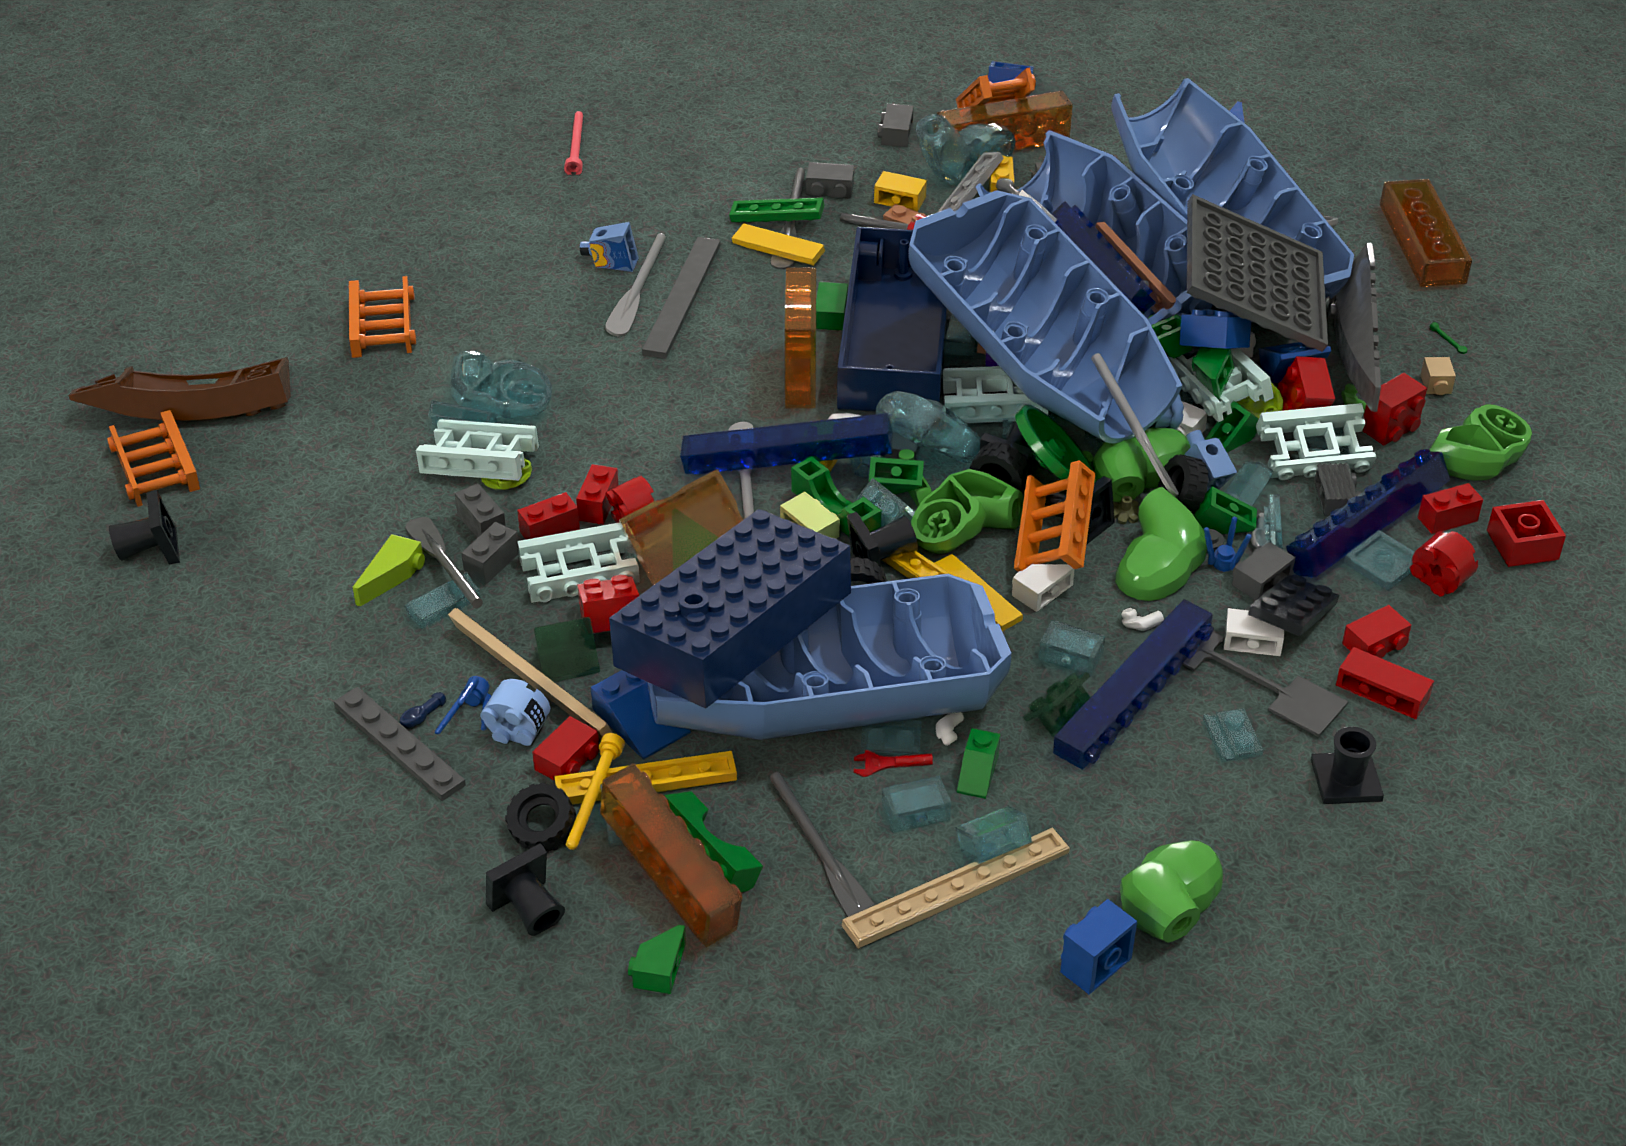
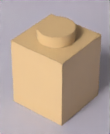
[1421,357,1456,395]

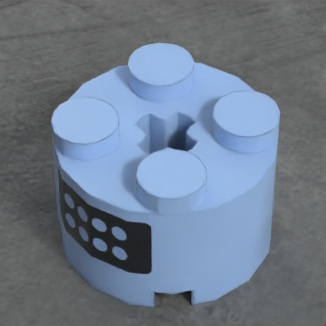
[480,679,551,746]

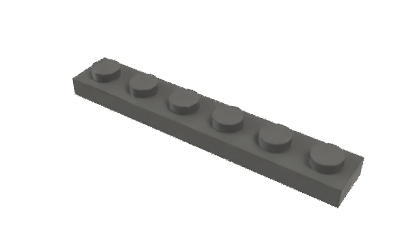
[334,687,466,801]

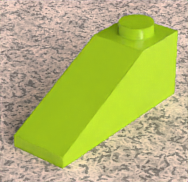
[353,534,425,606]

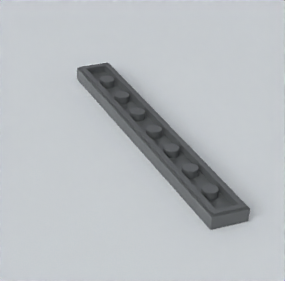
[642,237,721,359]

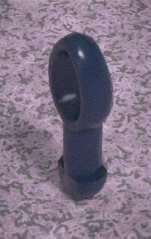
[400,692,446,728]

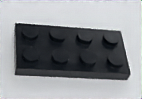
[1248,575,1340,636]

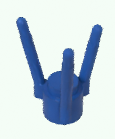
[1204,516,1252,572]
[435,676,491,734]

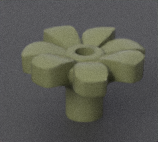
[1113,496,1139,524]

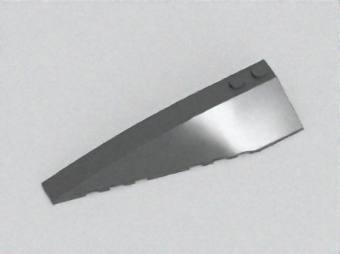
[1328,243,1381,412]

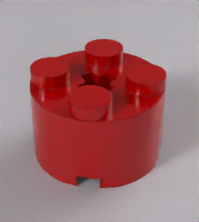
[605,476,664,540]
[1410,531,1478,597]

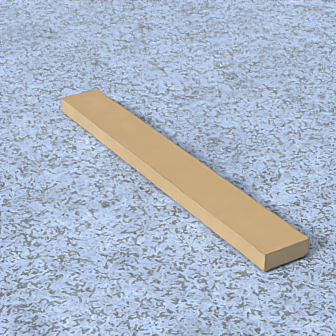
[448,608,612,739]
[842,828,1070,948]

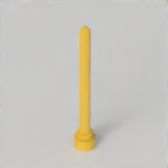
[566,733,625,850]

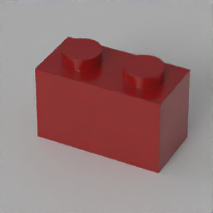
[576,464,619,525]
[1418,483,1483,534]
[517,492,580,540]
[1342,605,1411,658]
[532,716,599,781]

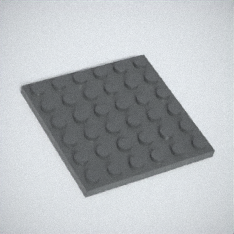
[1187,194,1328,352]

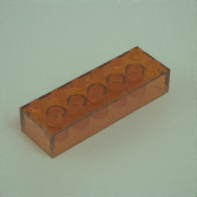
[935,90,1073,163]
[1380,179,1472,287]
[600,763,742,948]

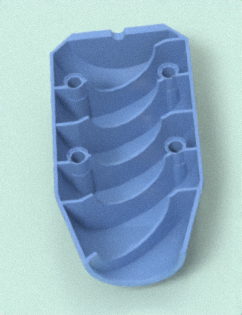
[1111,78,1354,322]
[975,130,1213,325]
[909,190,1183,443]
[648,574,1011,740]

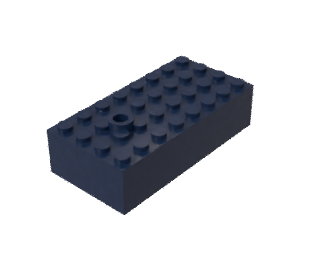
[609,509,851,709]

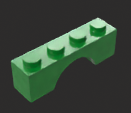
[791,456,882,537]
[654,791,763,895]

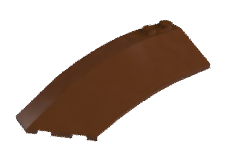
[68,357,291,421]

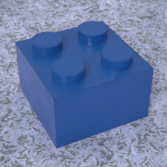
[1180,309,1251,349]
[1060,899,1137,995]

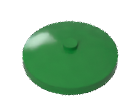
[1015,405,1097,483]

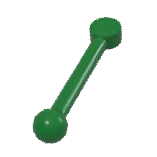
[1429,322,1468,354]

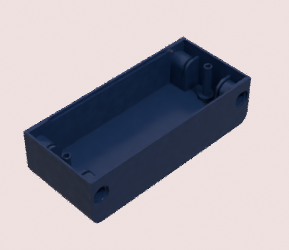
[837,227,948,416]

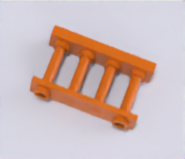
[956,68,1036,119]
[349,276,416,358]
[107,410,200,507]
[1014,460,1095,572]

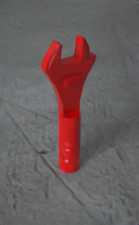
[854,750,933,777]

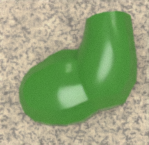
[1422,404,1532,481]
[1093,428,1191,502]
[911,469,1024,554]
[1115,487,1207,601]
[1120,840,1223,943]

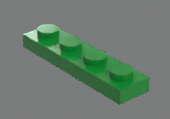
[729,198,825,222]

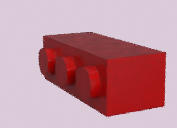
[1336,647,1434,719]

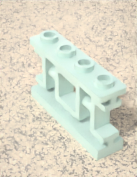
[1168,348,1274,422]
[943,366,1048,424]
[1256,403,1377,480]
[416,419,539,481]
[517,522,640,603]

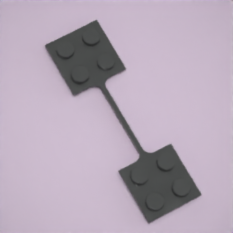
[1146,613,1348,737]

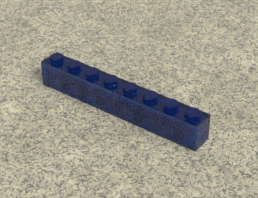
[1052,201,1156,314]
[680,413,893,474]
[1286,449,1450,577]
[1053,599,1214,770]

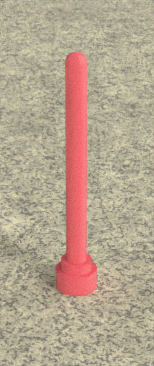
[564,111,583,175]

